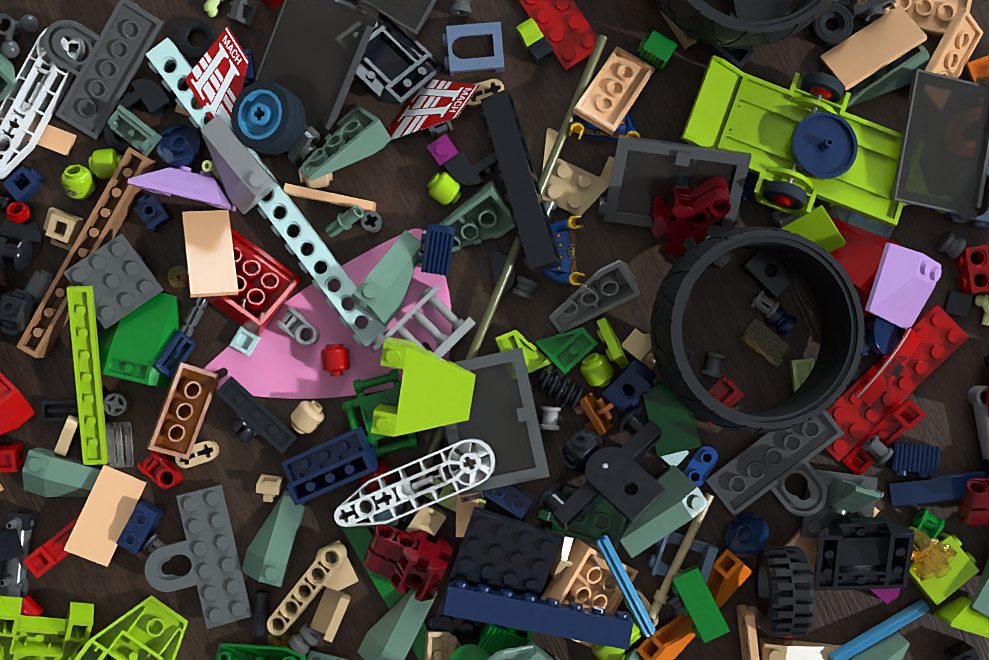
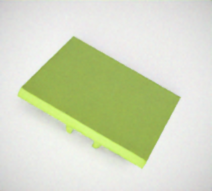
[781,205,846,253]

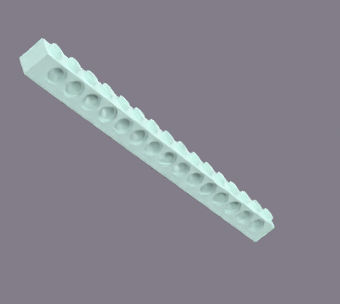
[146,38,390,347]

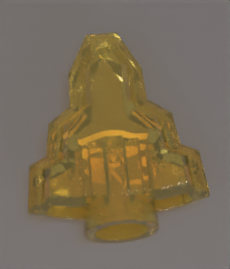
[909,526,957,581]

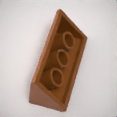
[147,361,220,460]

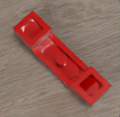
[842,398,927,475]
[22,513,81,578]

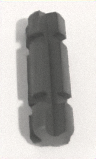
[179,297,209,337]

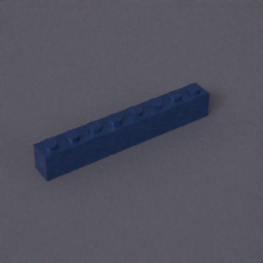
[443,580,634,650]

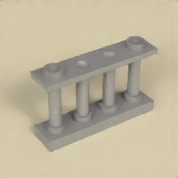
[371,284,476,370]

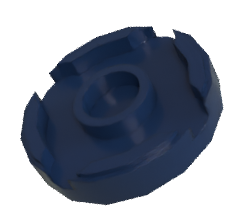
[156,124,203,167]
[867,314,900,355]
[724,513,769,557]

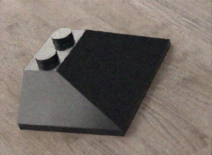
[334,9,445,106]
[813,517,915,591]

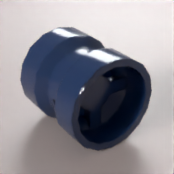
[765,305,797,336]

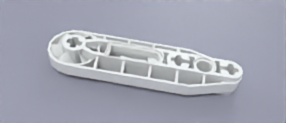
[0,28,85,180]
[334,438,495,527]

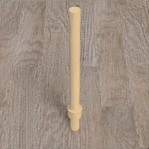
[648,493,714,619]

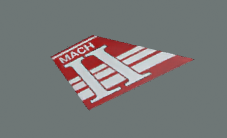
[185,26,249,122]
[386,79,480,139]

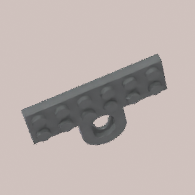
[43,0,165,140]
[705,410,844,516]
[145,484,252,629]

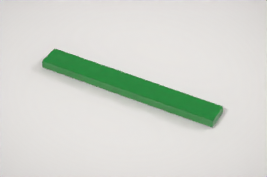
[341,519,429,660]

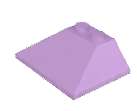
[127,166,237,212]
[865,242,942,330]

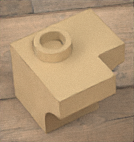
[43,207,84,251]
[621,328,656,370]
[405,499,448,536]

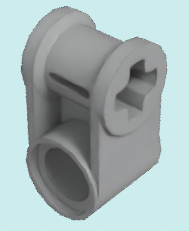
[275,305,320,345]

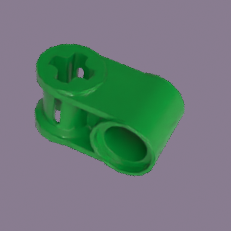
[909,507,945,553]

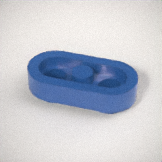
[682,445,718,487]

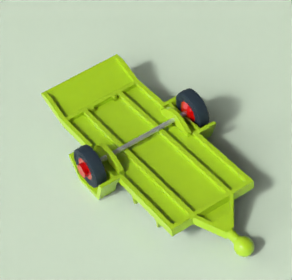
[681,55,952,227]

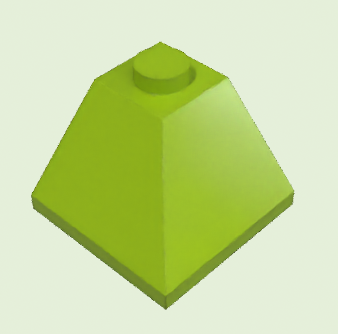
[933,595,989,638]

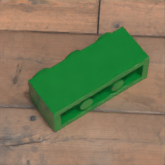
[670,564,730,643]

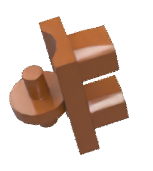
[573,391,614,436]

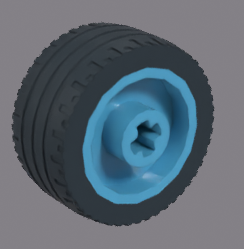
[231,81,306,155]

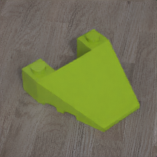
[371,337,476,437]
[74,595,188,660]
[0,596,94,660]

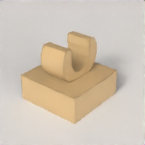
[256,474,283,502]

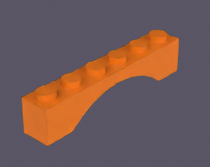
[636,549,753,660]

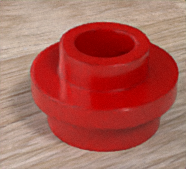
[6,201,31,223]

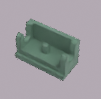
[107,104,162,157]

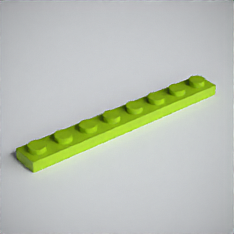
[67,286,109,465]

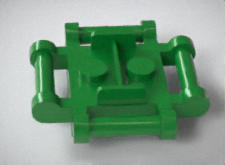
[341,368,419,458]

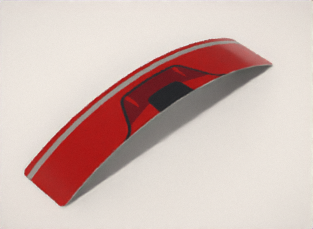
[856,327,922,406]

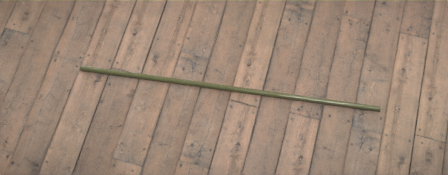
[400,34,607,523]

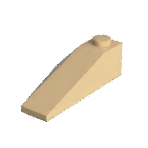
[758,637,848,660]

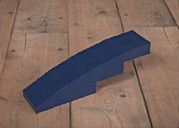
[889,471,986,506]

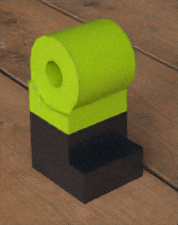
[515,18,554,65]

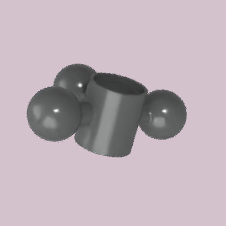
[0,14,39,58]

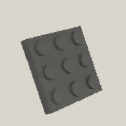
[63,233,164,329]
[800,469,878,539]

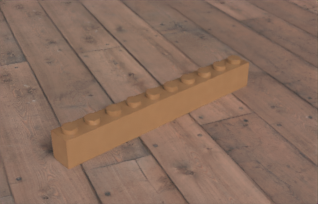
[16,147,156,358]

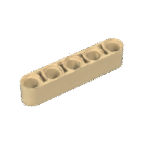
[267,542,347,635]

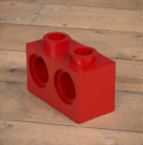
[955,245,989,294]

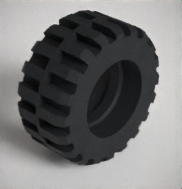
[755,546,814,637]

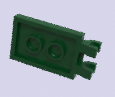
[642,377,702,457]
[538,485,627,551]

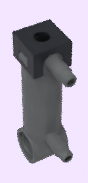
[0,509,38,600]

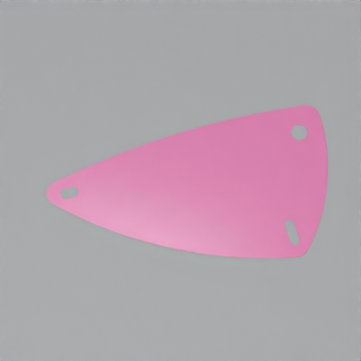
[203,229,452,399]

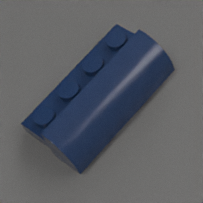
[281,426,378,506]

